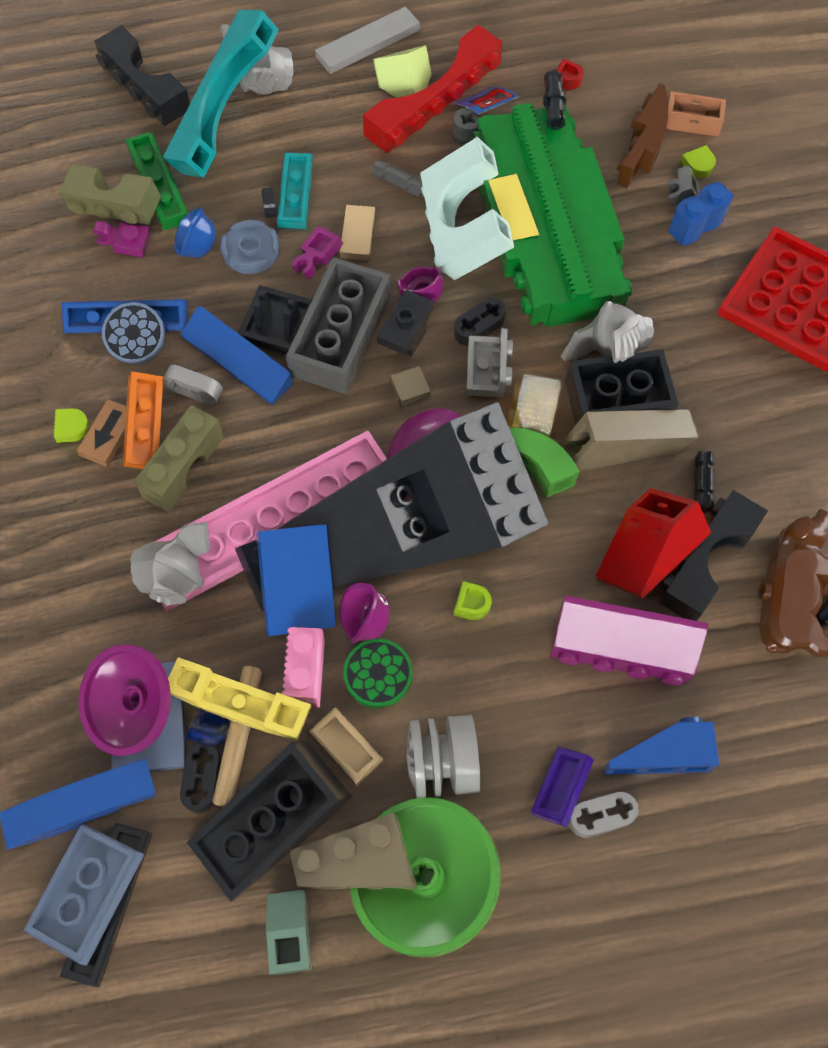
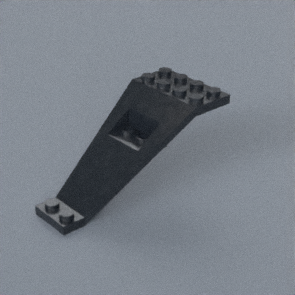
[235,402,549,612]

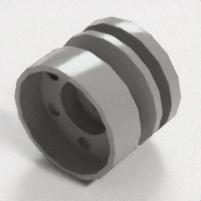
[406,714,480,799]

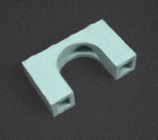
[420,137,514,280]

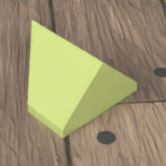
[373,45,432,98]

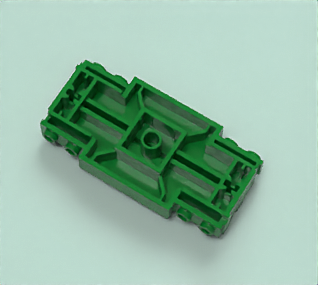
[472,103,632,327]

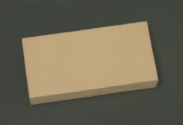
[340,205,375,261]
[309,707,384,786]

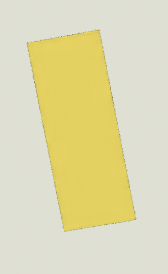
[488,174,539,241]

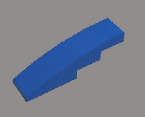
[0,759,156,850]

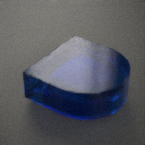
[186,708,229,745]

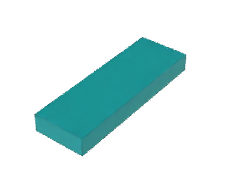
[277,152,313,229]

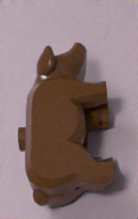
[758,509,828,658]

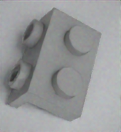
[466,328,513,398]

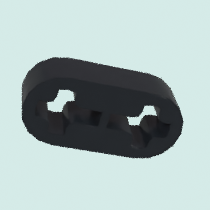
[454,298,506,345]
[180,741,221,814]

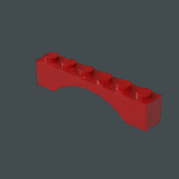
[363,25,502,154]

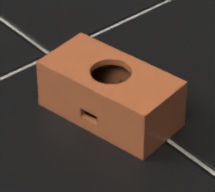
[666,91,726,137]

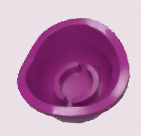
[339,583,390,643]

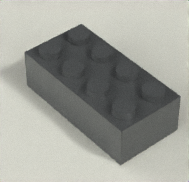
[286,257,391,395]

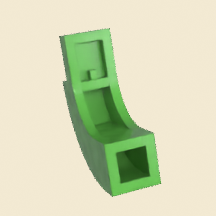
[509,427,580,498]

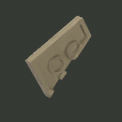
[290,813,417,890]

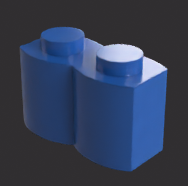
[668,182,734,245]

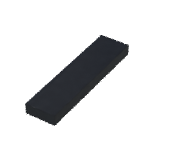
[59,822,153,988]

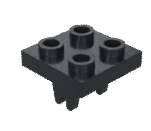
[238,285,312,354]

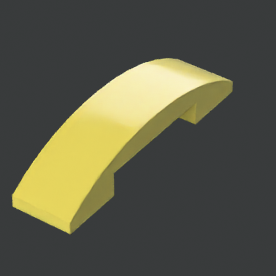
[168,657,311,740]

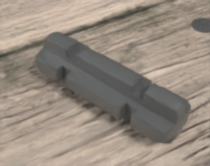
[372,160,423,197]

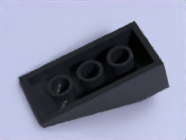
[187,741,352,902]

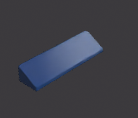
[61,299,188,333]
[181,306,293,405]

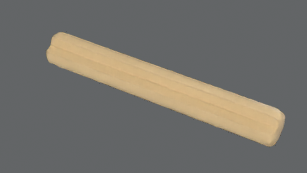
[212,666,262,807]

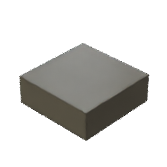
[390,366,431,407]

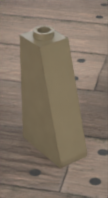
[560,409,698,471]

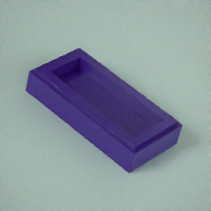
[531,746,594,827]

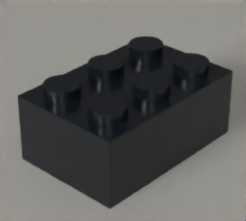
[565,349,679,425]

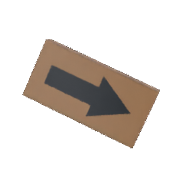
[77,399,127,467]

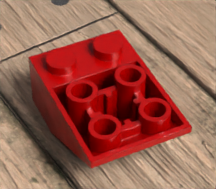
[596,488,711,599]

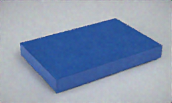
[256,524,336,636]

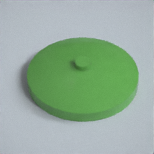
[350,797,501,957]

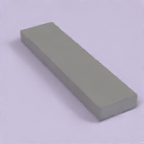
[315,6,420,74]

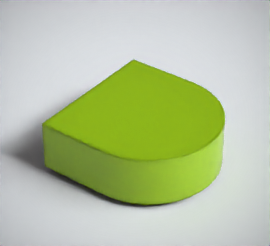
[680,145,716,178]
[54,408,90,443]
[453,581,492,620]

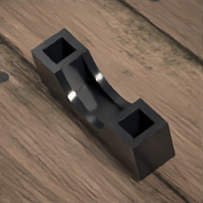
[94,25,190,126]
[659,490,768,621]

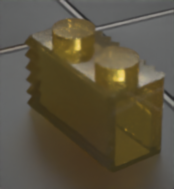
[507,373,561,437]

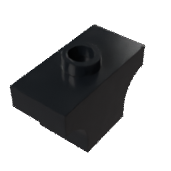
[377,290,433,357]

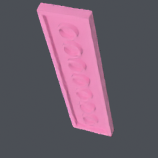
[157,431,387,612]

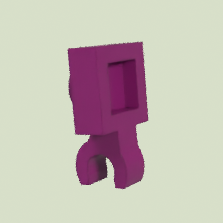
[93,221,151,257]

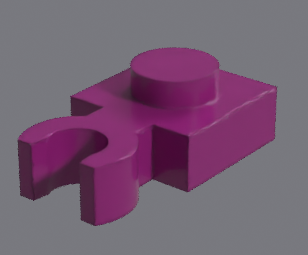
[291,226,344,279]

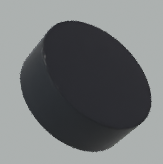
[261,187,277,218]

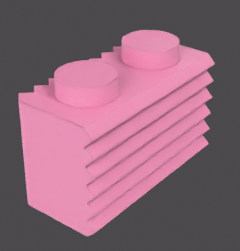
[282,627,325,708]

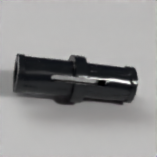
[543,70,566,130]

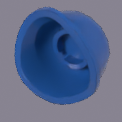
[174,207,215,258]

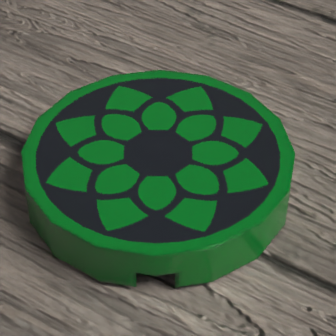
[343,639,412,709]

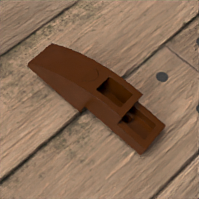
[617,83,669,189]

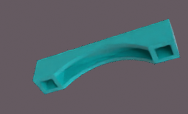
[163,10,279,178]

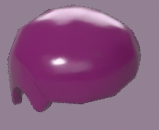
[398,267,444,303]

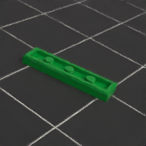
[125,131,188,231]

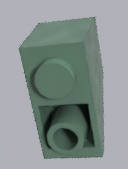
[266,889,313,976]

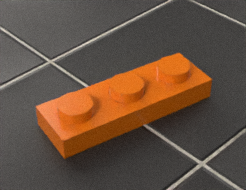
[123,371,163,469]

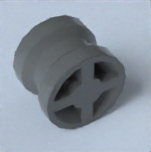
[453,108,481,145]

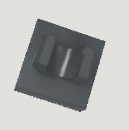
[667,165,699,204]

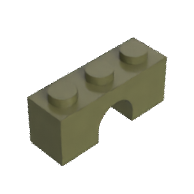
[59,164,161,225]
[134,405,224,512]

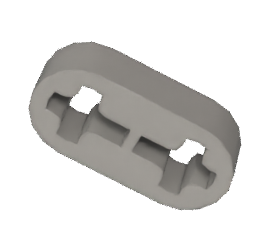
[163,365,223,405]
[569,792,639,838]

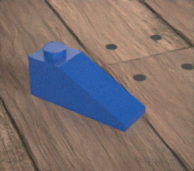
[603,717,719,775]

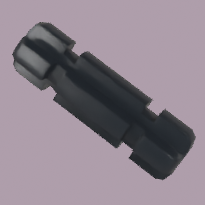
[695,450,714,512]

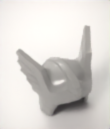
[220,24,294,95]
[560,301,654,363]
[130,522,210,605]

